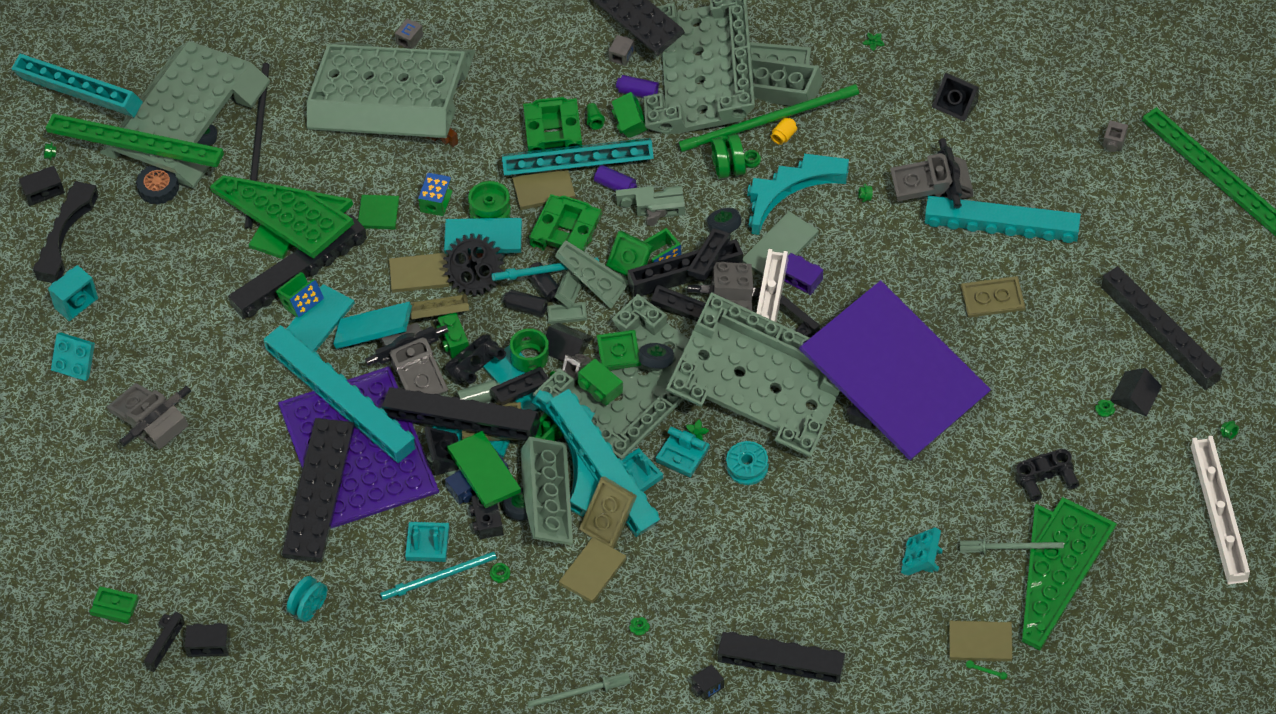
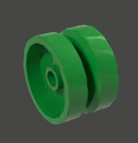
[711,134,746,180]
[468,181,511,219]

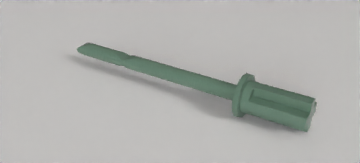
[960,538,1064,554]
[528,672,631,707]

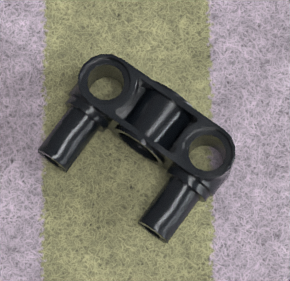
[445,334,506,384]
[1015,449,1079,502]

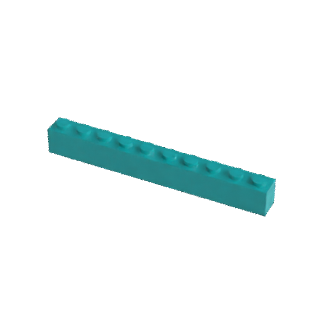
[263,325,415,463]

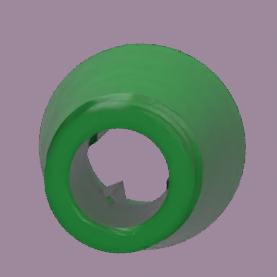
[586,103,605,130]

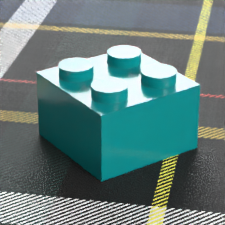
[48,265,98,322]

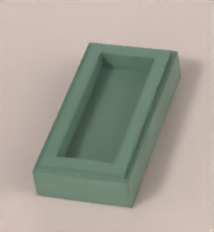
[555,269,583,308]
[547,302,587,324]

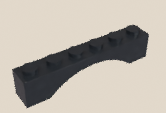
[33,181,99,283]

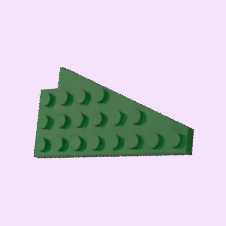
[210,175,354,258]
[1022,497,1117,651]

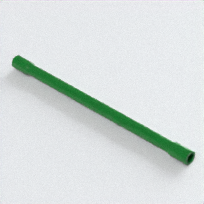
[678,84,859,152]

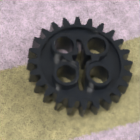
[443,233,505,296]

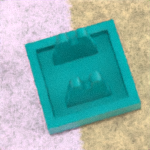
[51,332,95,381]
[622,448,664,492]
[405,522,450,562]
[901,527,943,576]

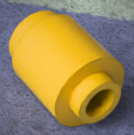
[771,118,797,145]

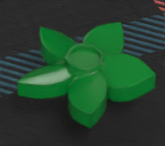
[862,33,885,51]
[686,419,709,441]

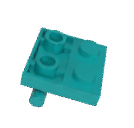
[656,426,710,478]

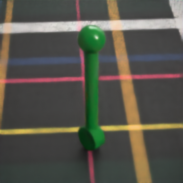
[966,660,1008,680]

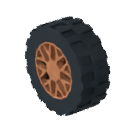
[136,165,179,205]

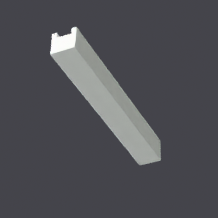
[756,249,788,322]
[1191,436,1250,584]

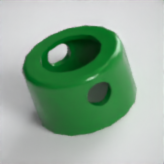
[510,329,549,373]

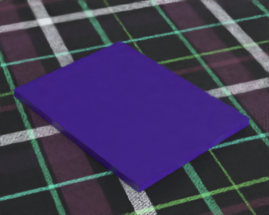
[799,280,991,461]
[278,366,439,529]

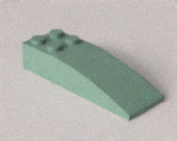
[751,57,823,106]
[521,437,573,545]

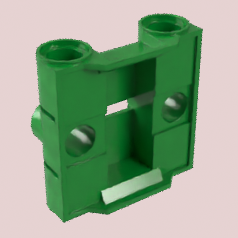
[523,97,582,151]
[529,194,602,252]

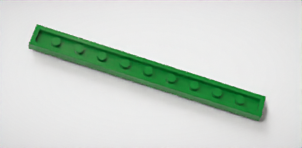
[1142,107,1276,236]
[45,114,224,168]

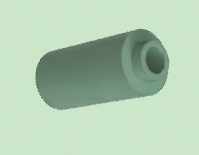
[457,380,500,403]

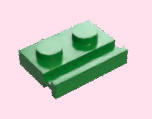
[89,586,139,624]

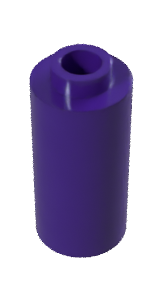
[616,75,659,98]
[594,165,638,191]

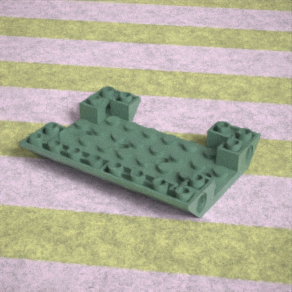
[644,0,755,134]
[307,42,475,138]
[666,292,840,457]
[533,294,708,460]

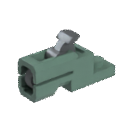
[616,186,685,226]

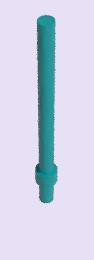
[492,257,599,281]
[380,551,497,600]

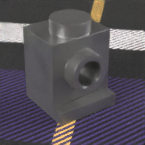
[1103,120,1128,152]
[562,354,591,381]

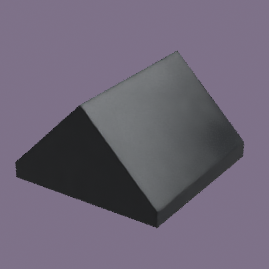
[932,73,979,122]
[546,323,593,362]
[1110,368,1162,417]
[424,426,460,475]

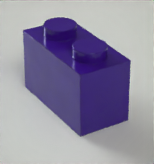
[784,253,823,295]

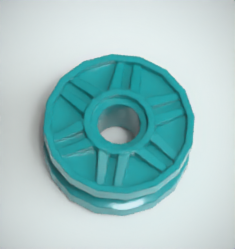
[726,441,769,485]
[286,575,328,622]

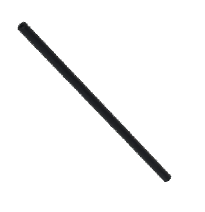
[245,63,270,229]

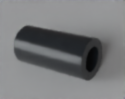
[527,262,559,302]
[503,289,548,318]

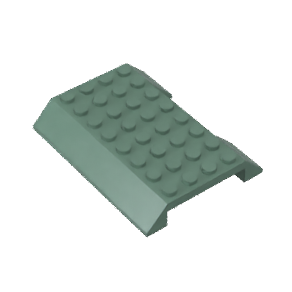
[100,41,270,188]

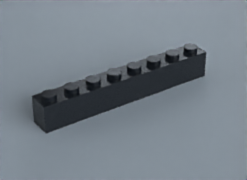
[228,214,367,320]
[1101,266,1223,390]
[382,387,541,441]

